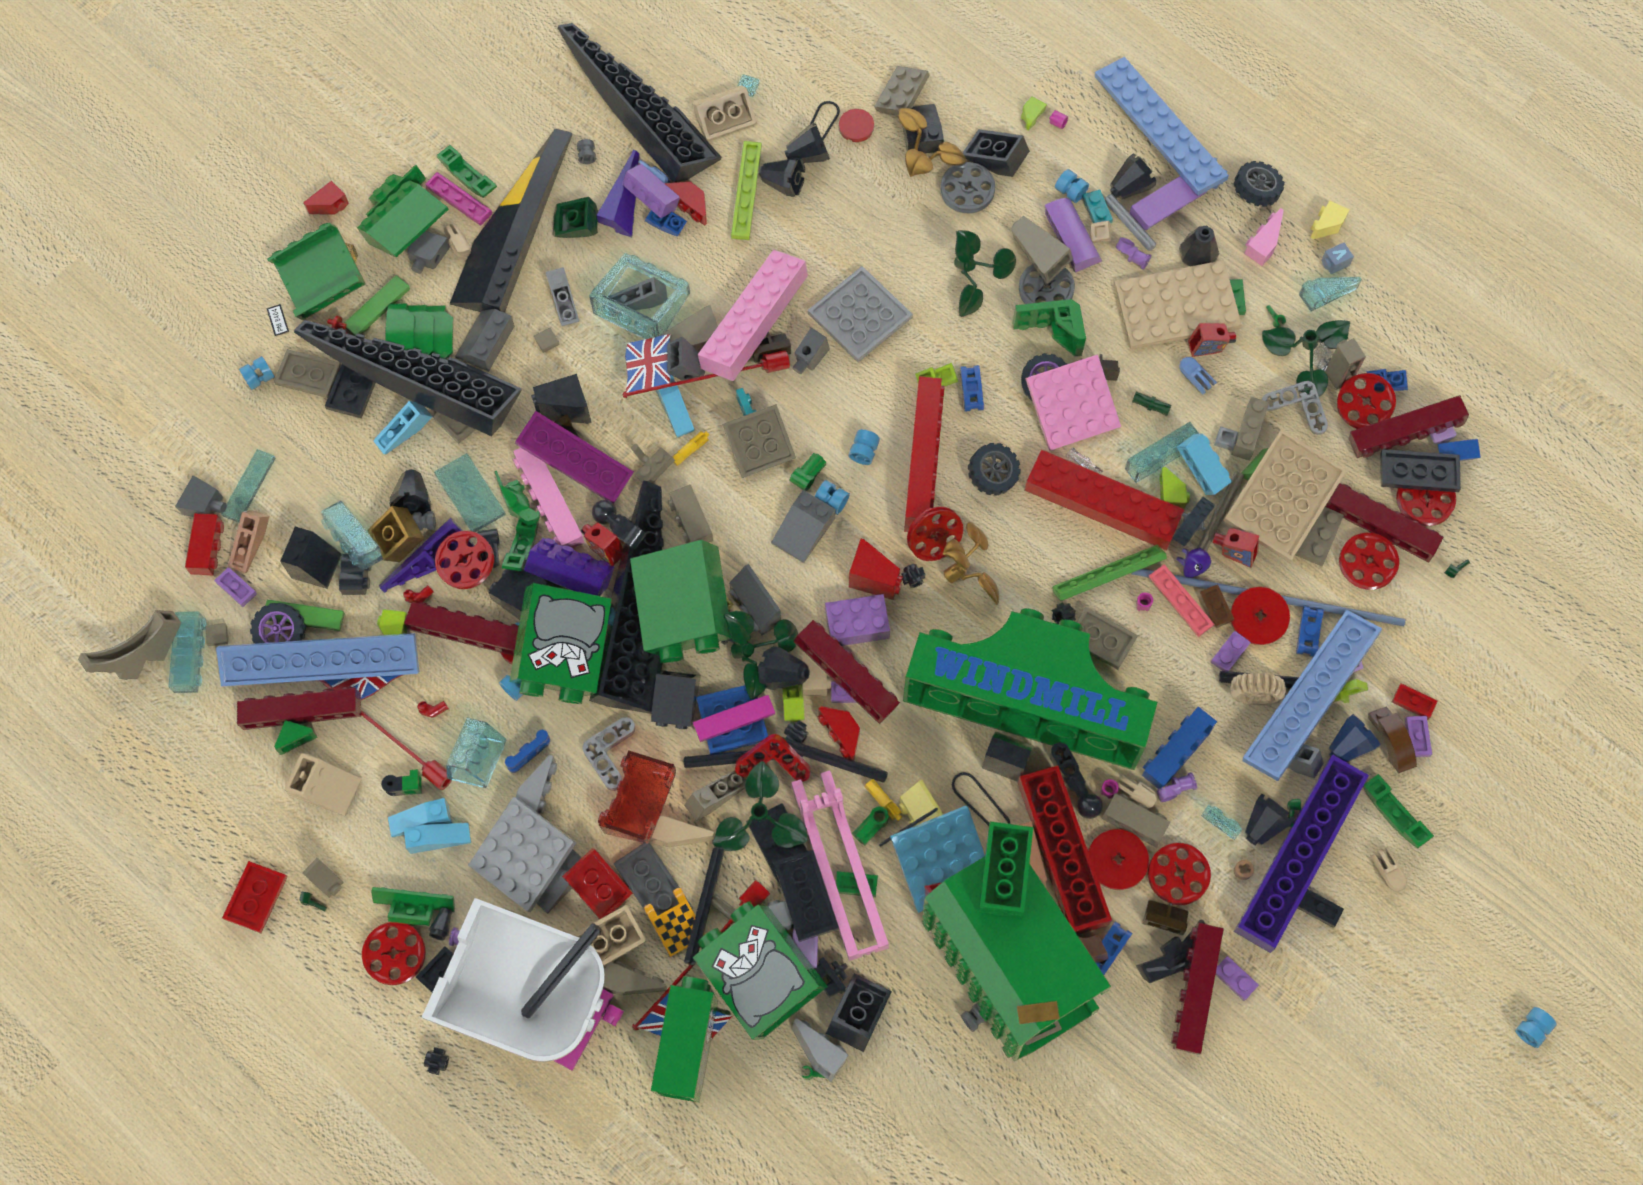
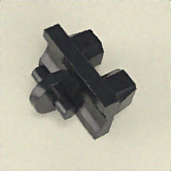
[814,957,848,998]

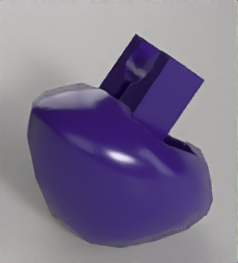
[1176,548,1212,578]

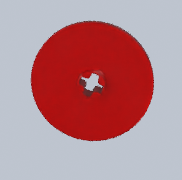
[1231,587,1290,645]
[1088,829,1149,890]

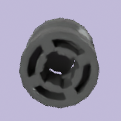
[577,139,596,164]
[413,511,436,531]
[960,1003,988,1032]

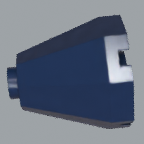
[1328,714,1381,762]

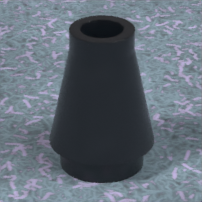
[429,908,452,941]

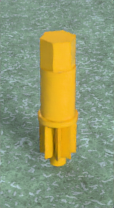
[672,431,709,466]
[865,779,902,821]

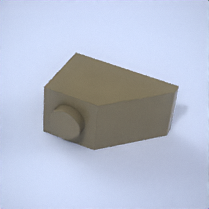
[303,858,344,898]

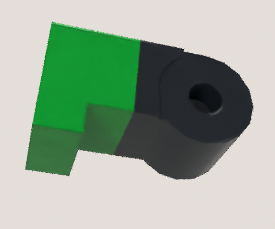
[381,769,422,796]

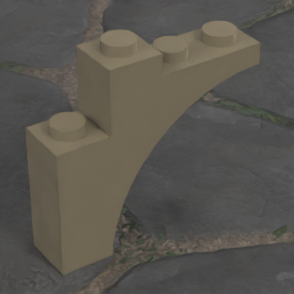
[78,610,181,680]

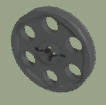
[940,162,995,213]
[1019,265,1075,304]

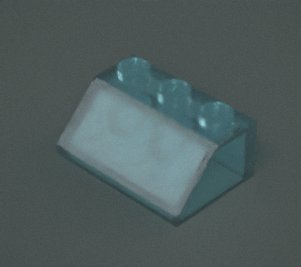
[446,717,506,788]

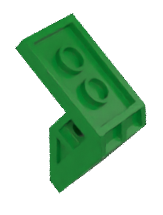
[1012,299,1086,356]

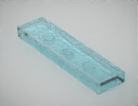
[221,449,276,523]

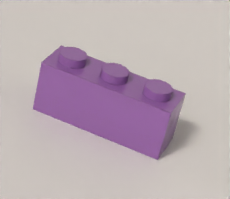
[622,164,680,218]

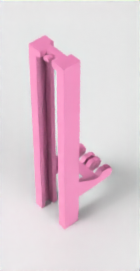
[791,770,889,961]

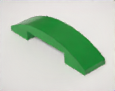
[436,145,497,198]
[502,520,539,571]
[1363,774,1434,849]

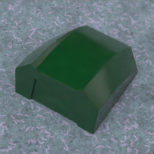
[553,196,598,238]

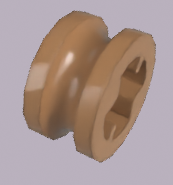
[1234,860,1254,880]

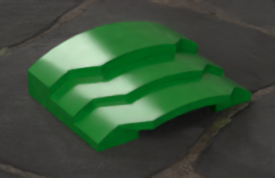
[385,303,454,359]

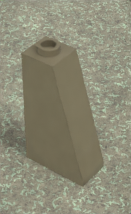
[1011,216,1073,284]
[657,305,718,352]

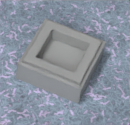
[1214,426,1238,451]

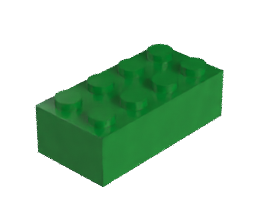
[979,821,1034,919]

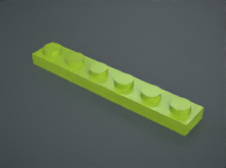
[731,141,762,240]

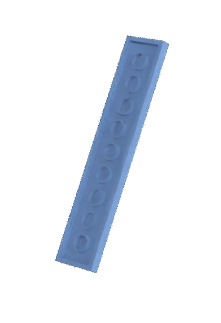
[1095,57,1229,196]
[1242,610,1382,781]
[216,633,420,686]

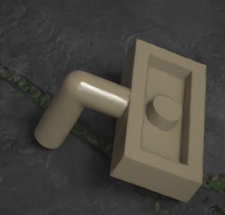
[631,444,675,483]

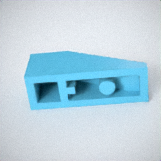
[656,375,695,438]
[373,401,433,455]
[388,798,452,838]
[404,823,471,854]

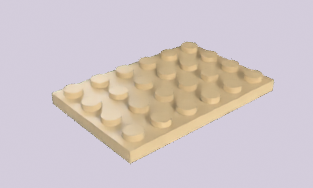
[1115,260,1242,349]
[1223,429,1347,563]

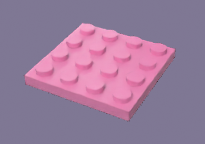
[1025,355,1121,451]

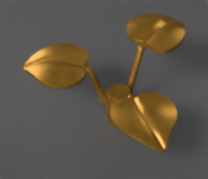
[898,108,967,177]
[943,522,999,605]

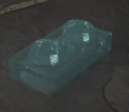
[1201,805,1242,840]

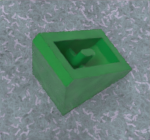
[274,720,318,755]

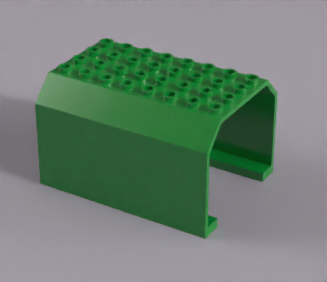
[922,856,1111,1062]

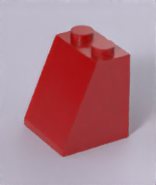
[849,538,903,600]

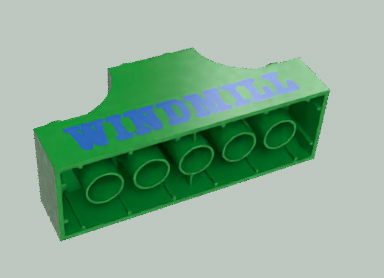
[903,608,1158,770]

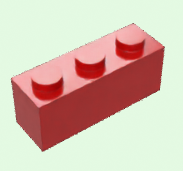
[185,513,224,576]

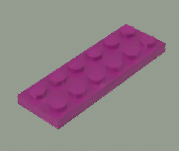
[515,411,634,504]

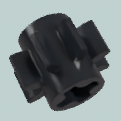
[901,564,926,588]
[1051,602,1076,625]
[784,720,809,743]
[424,1047,449,1075]

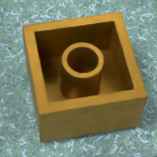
[367,506,424,562]

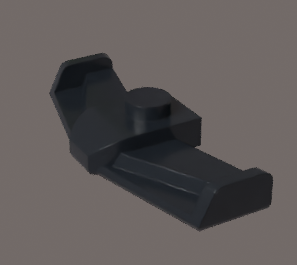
[1136,920,1205,983]

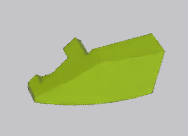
[1021,96,1047,131]
[1333,679,1368,703]

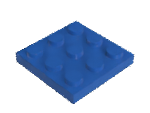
[696,685,768,754]

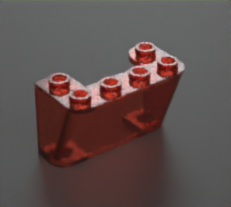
[598,750,676,844]

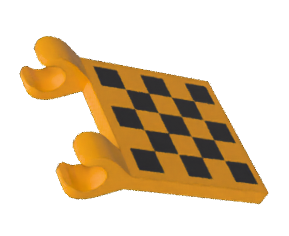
[644,888,705,957]

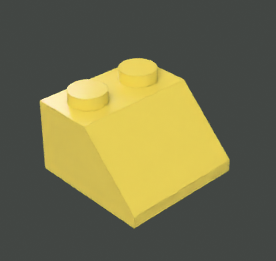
[898,780,943,827]

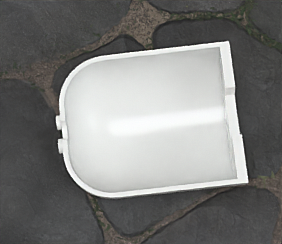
[422,898,604,1062]

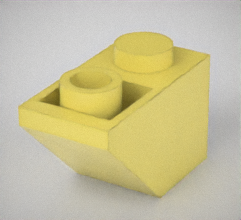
[1310,200,1350,239]

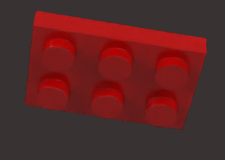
[562,848,633,920]
[222,861,288,934]

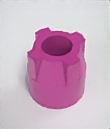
[1049,110,1068,129]
[1136,592,1153,611]
[1100,779,1119,799]
[602,1004,624,1027]

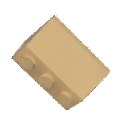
[692,85,757,140]
[573,905,647,966]

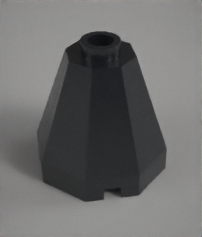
[784,122,830,163]
[1110,153,1156,200]
[759,158,805,197]
[1179,225,1219,267]
[389,469,431,515]
[758,646,810,690]
[1245,793,1295,846]

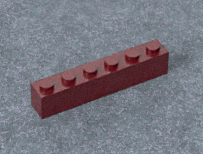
[1348,395,1469,458]
[1325,483,1444,563]
[404,602,519,656]
[793,620,900,724]
[237,686,361,730]
[1171,923,1224,1055]

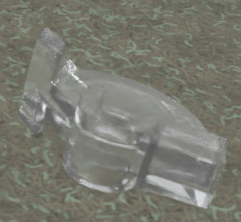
[1313,342,1333,371]

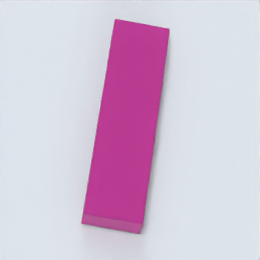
[425,172,492,226]
[693,695,775,742]
[554,989,614,1071]

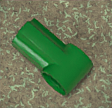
[789,453,826,491]
[852,806,889,846]

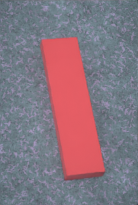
[1149,564,1215,637]

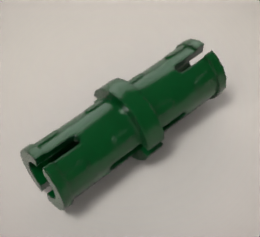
[1132,391,1172,416]

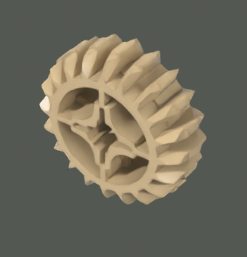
[1230,672,1286,706]

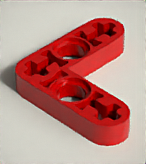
[735,734,811,782]

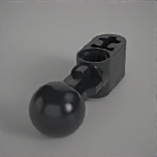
[592,500,647,550]
[1050,742,1103,819]

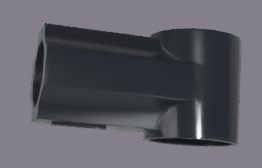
[477,529,500,568]

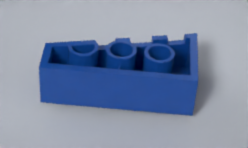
[1142,706,1217,790]

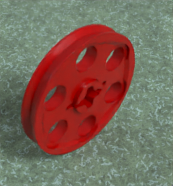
[1337,373,1396,429]
[1396,488,1456,526]
[907,507,964,561]
[435,531,494,589]
[1339,532,1400,590]
[1148,843,1211,905]
[362,922,426,985]

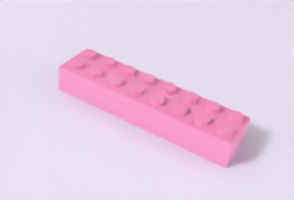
[698,249,808,381]

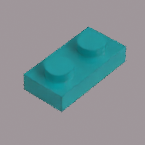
[1082,189,1113,223]
[736,388,756,416]

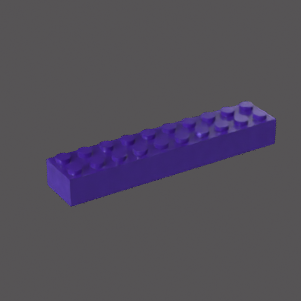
[1234,755,1369,953]

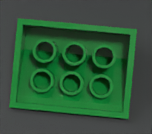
[357,180,449,258]

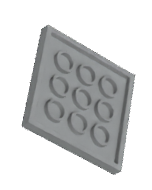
[808,266,913,362]
[468,797,576,912]

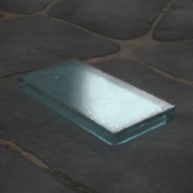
[434,453,506,532]

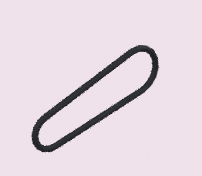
[810,101,840,141]
[951,772,1011,826]
[879,808,938,847]

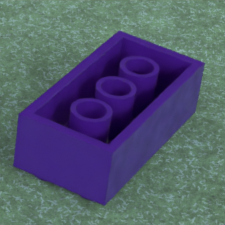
[524,538,615,596]

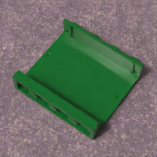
[267,223,366,320]

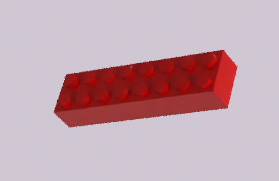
[904,376,945,533]
[1024,449,1185,551]
[1018,765,1112,935]

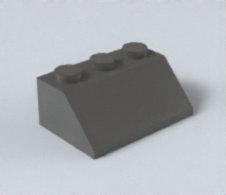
[455,309,515,372]
[729,564,781,636]

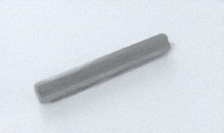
[1105,194,1156,251]

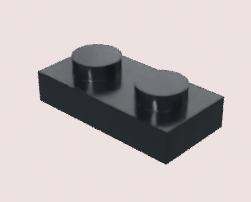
[1297,889,1344,928]

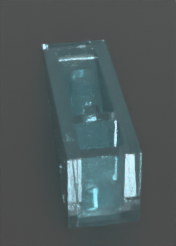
[1299,277,1362,312]

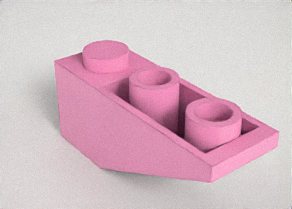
[1245,208,1284,266]

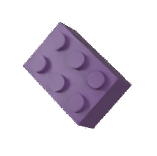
[825,594,890,646]

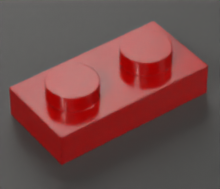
[1392,683,1438,720]

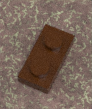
[1200,584,1234,628]

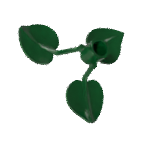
[954,230,1016,317]
[1262,320,1350,397]
[723,611,798,700]
[713,762,807,851]

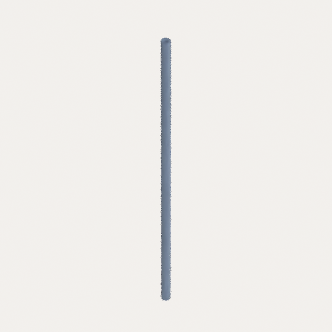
[1131,569,1406,627]

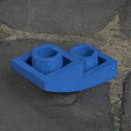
[645,210,687,237]
[1367,369,1408,391]
[1438,439,1481,461]

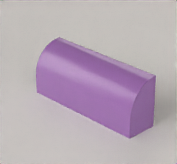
[1130,176,1207,230]
[1045,198,1102,273]

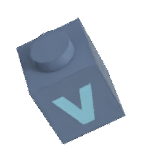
[1321,243,1354,274]

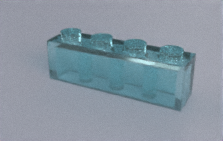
[1125,422,1199,483]
[321,501,383,571]
[168,611,207,693]

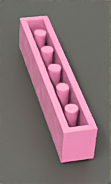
[512,448,585,548]

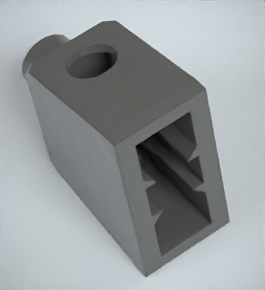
[408,231,450,274]
[792,327,830,374]
[667,337,705,380]
[175,476,227,517]

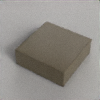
[534,328,560,353]
[205,623,228,646]

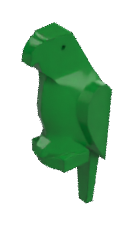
[494,470,540,526]

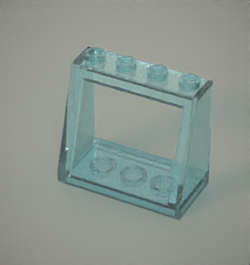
[589,253,690,339]

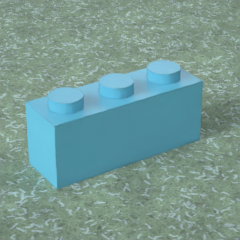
[1177,434,1232,495]

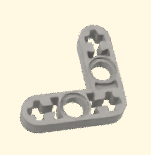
[1262,381,1328,435]
[583,717,635,791]

